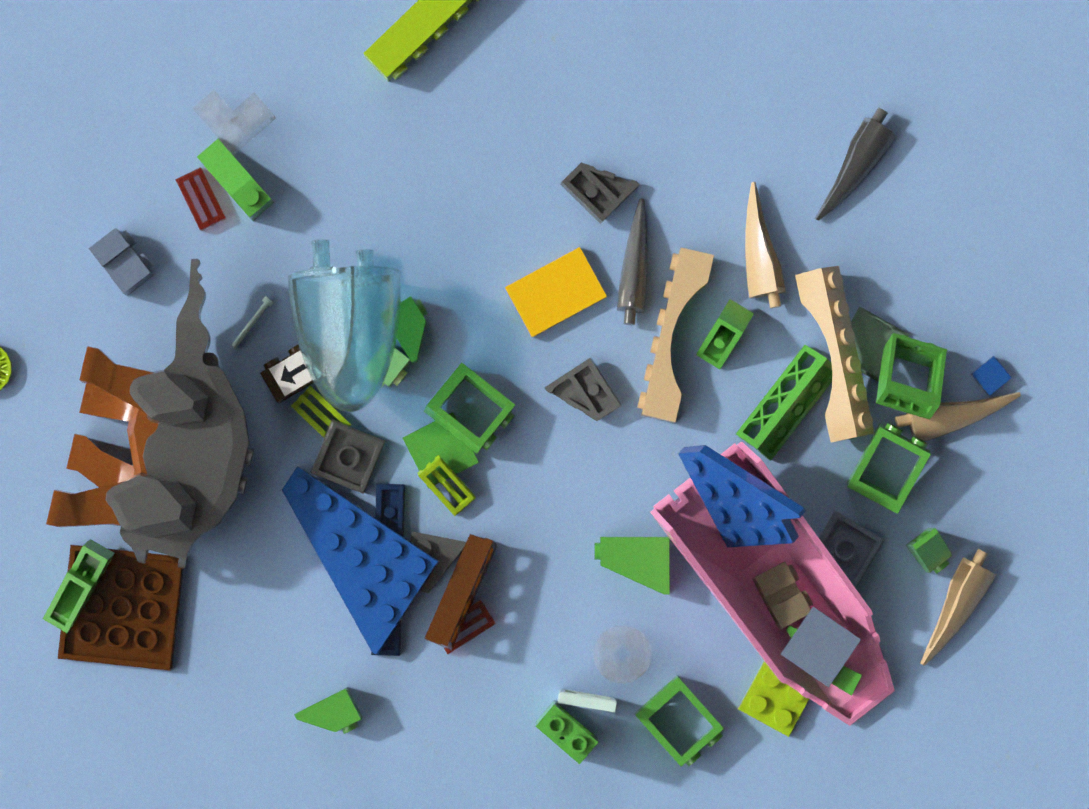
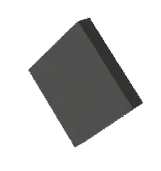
[310,419,385,494]

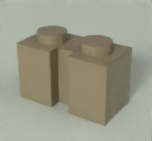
[752,562,813,629]

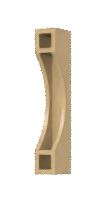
[637,247,714,423]
[795,266,875,443]

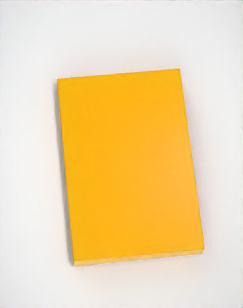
[505,247,607,338]

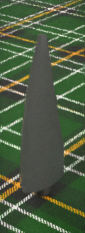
[815,107,896,221]
[617,199,647,326]

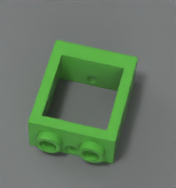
[876,333,947,420]
[424,362,515,454]
[847,423,931,514]
[634,676,724,767]
[535,701,599,764]

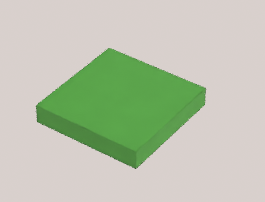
[402,412,479,489]

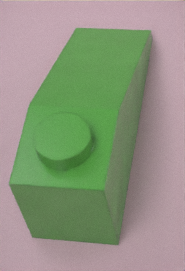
[197,139,274,221]

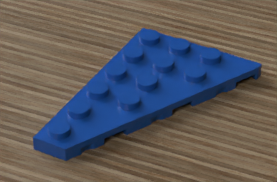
[282,466,440,655]

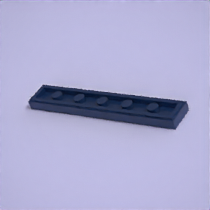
[371,484,405,656]

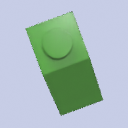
[382,296,428,364]
[696,299,754,369]
[906,528,952,574]
[294,687,363,734]

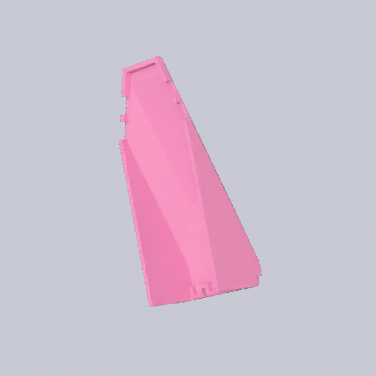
[650,441,895,726]

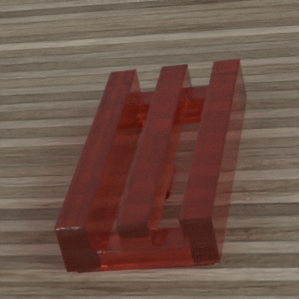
[175,167,226,231]
[444,600,496,654]

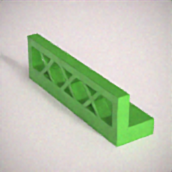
[736,345,832,461]

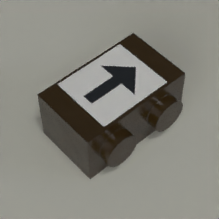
[260,343,328,404]

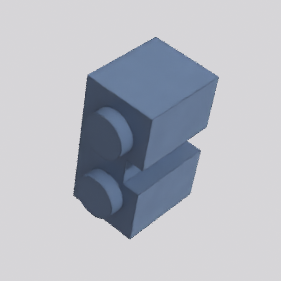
[88,228,154,296]

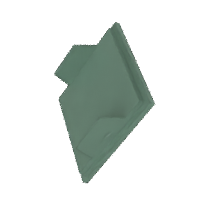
[851,306,909,382]

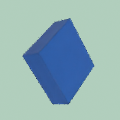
[971,356,1012,396]

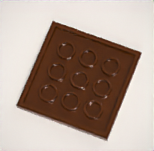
[58,545,184,671]

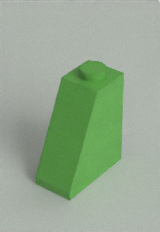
[594,537,670,595]

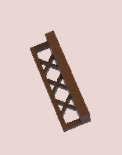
[424,534,497,651]

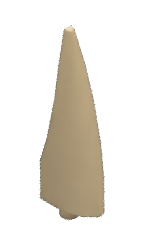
[745,182,786,308]
[895,392,1021,441]
[920,549,996,666]

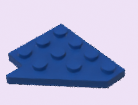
[678,445,806,548]

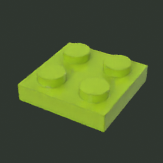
[738,661,809,737]

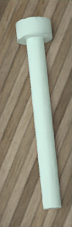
[232,296,274,348]

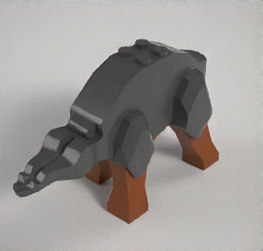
[46,259,254,569]

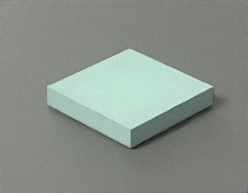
[558,689,617,712]

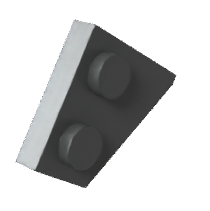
[560,162,640,224]
[544,358,622,421]
[410,531,466,593]

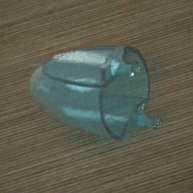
[288,240,401,412]

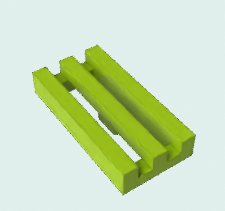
[291,386,352,438]
[417,455,476,516]

